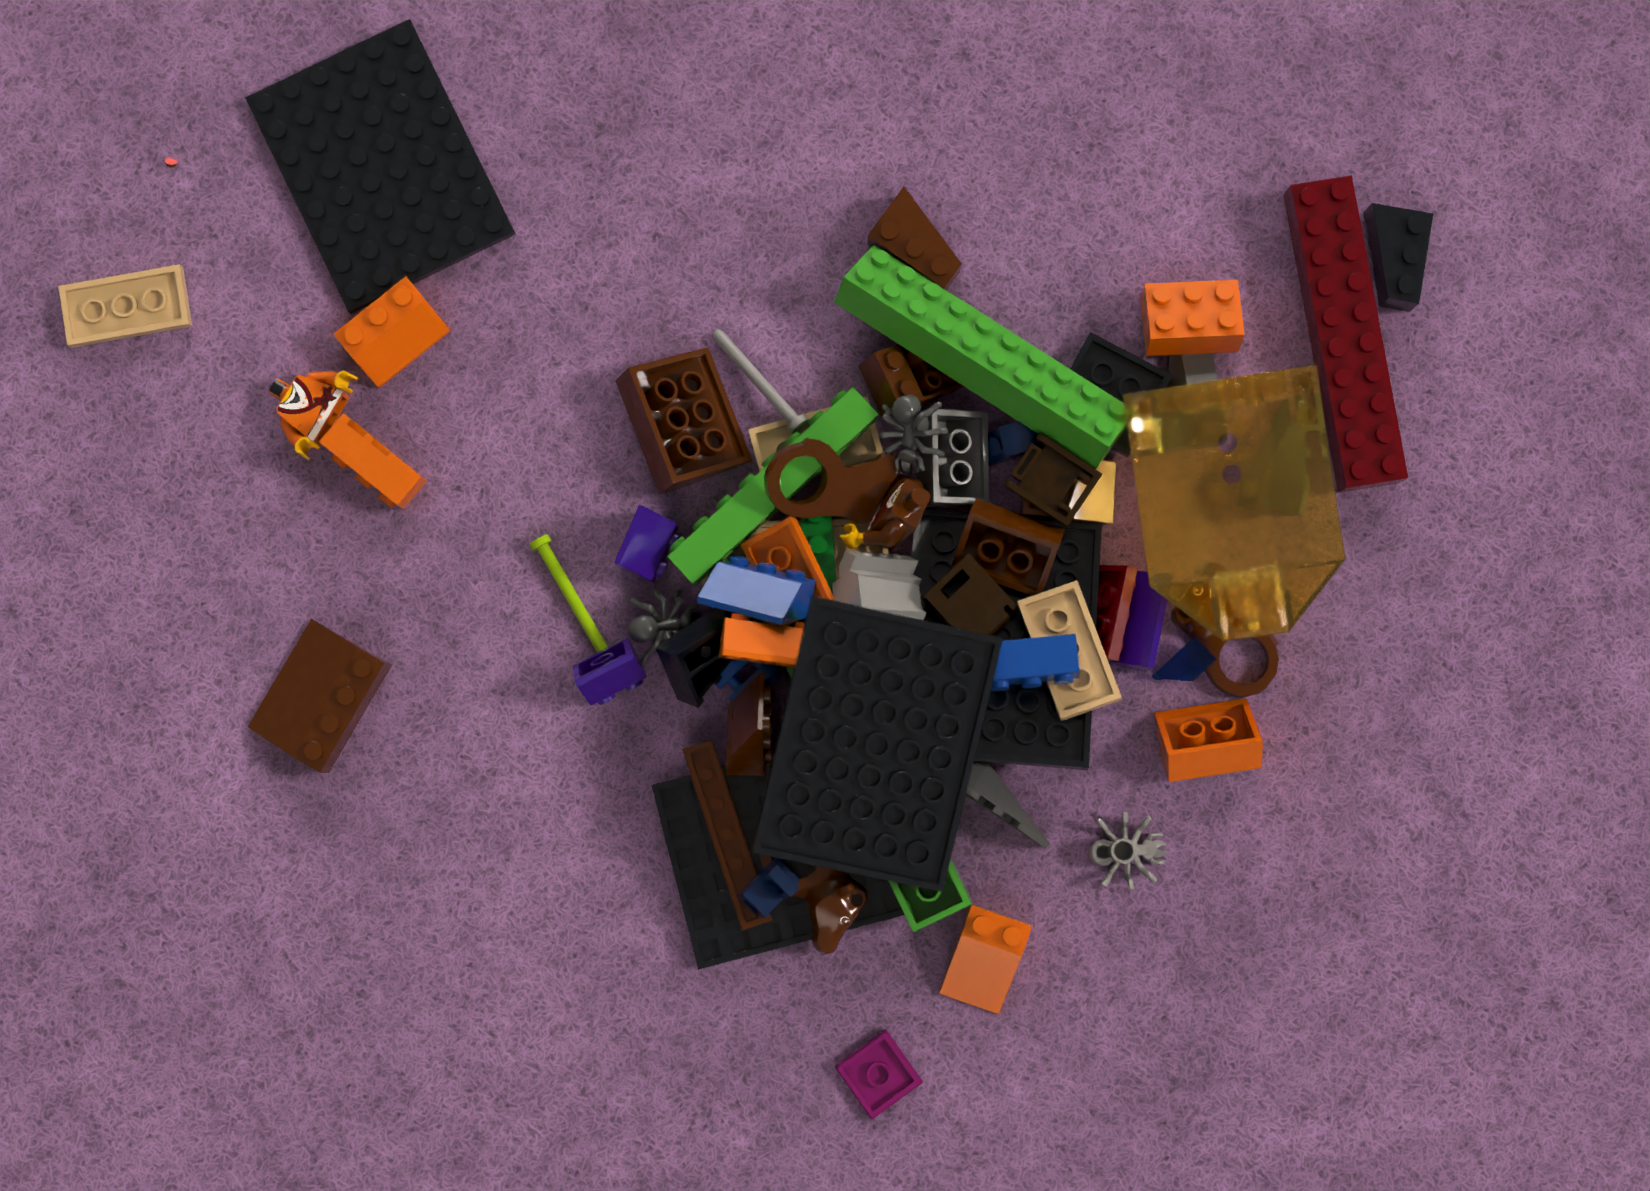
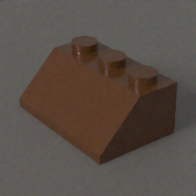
[951,498,1065,596]

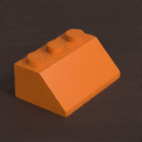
[333,276,451,388]
[718,613,804,668]
[1154,698,1263,782]

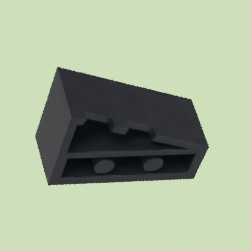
[1363,203,1433,312]

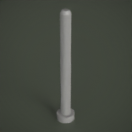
[712,329,809,435]

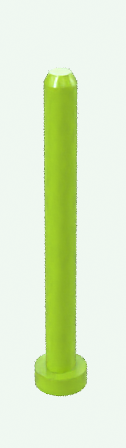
[529,534,608,653]

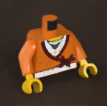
[269,371,358,461]

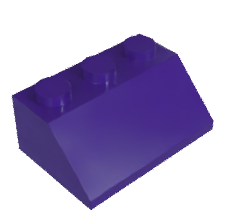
[1109,571,1173,672]

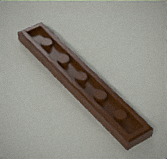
[682,739,772,930]

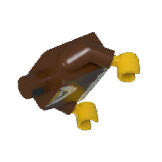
[840,474,931,551]

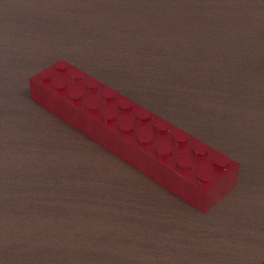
[1283,175,1408,493]

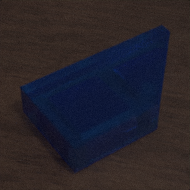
[1152,636,1217,681]

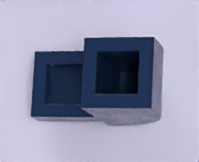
[988,421,1044,466]
[737,858,800,918]

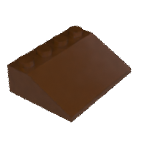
[615,347,752,494]
[248,619,392,773]

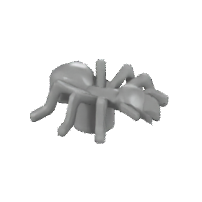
[1088,811,1167,890]

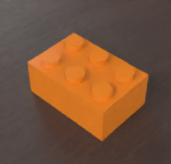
[1140,280,1245,356]

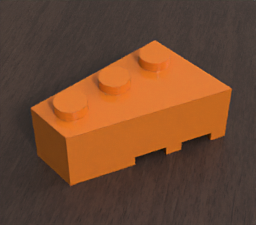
[319,413,427,509]

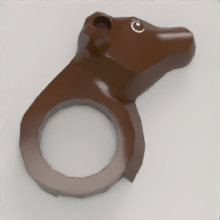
[764,438,902,525]
[1171,562,1279,698]
[757,854,869,954]

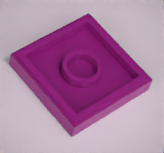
[835,1029,923,1120]

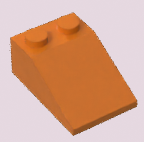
[939,904,1032,1014]

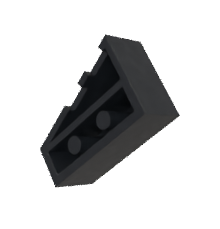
[656,607,755,708]

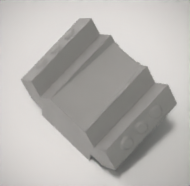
[832,551,927,620]

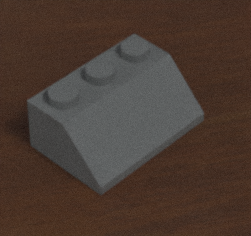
[916,409,990,508]

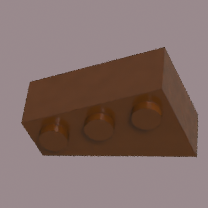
[867,186,962,290]

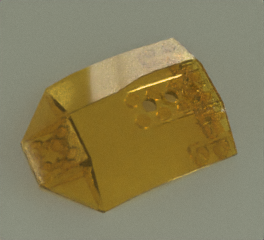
[1123,365,1346,641]

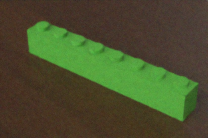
[667,387,879,587]

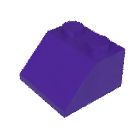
[614,505,681,583]
[572,638,647,706]

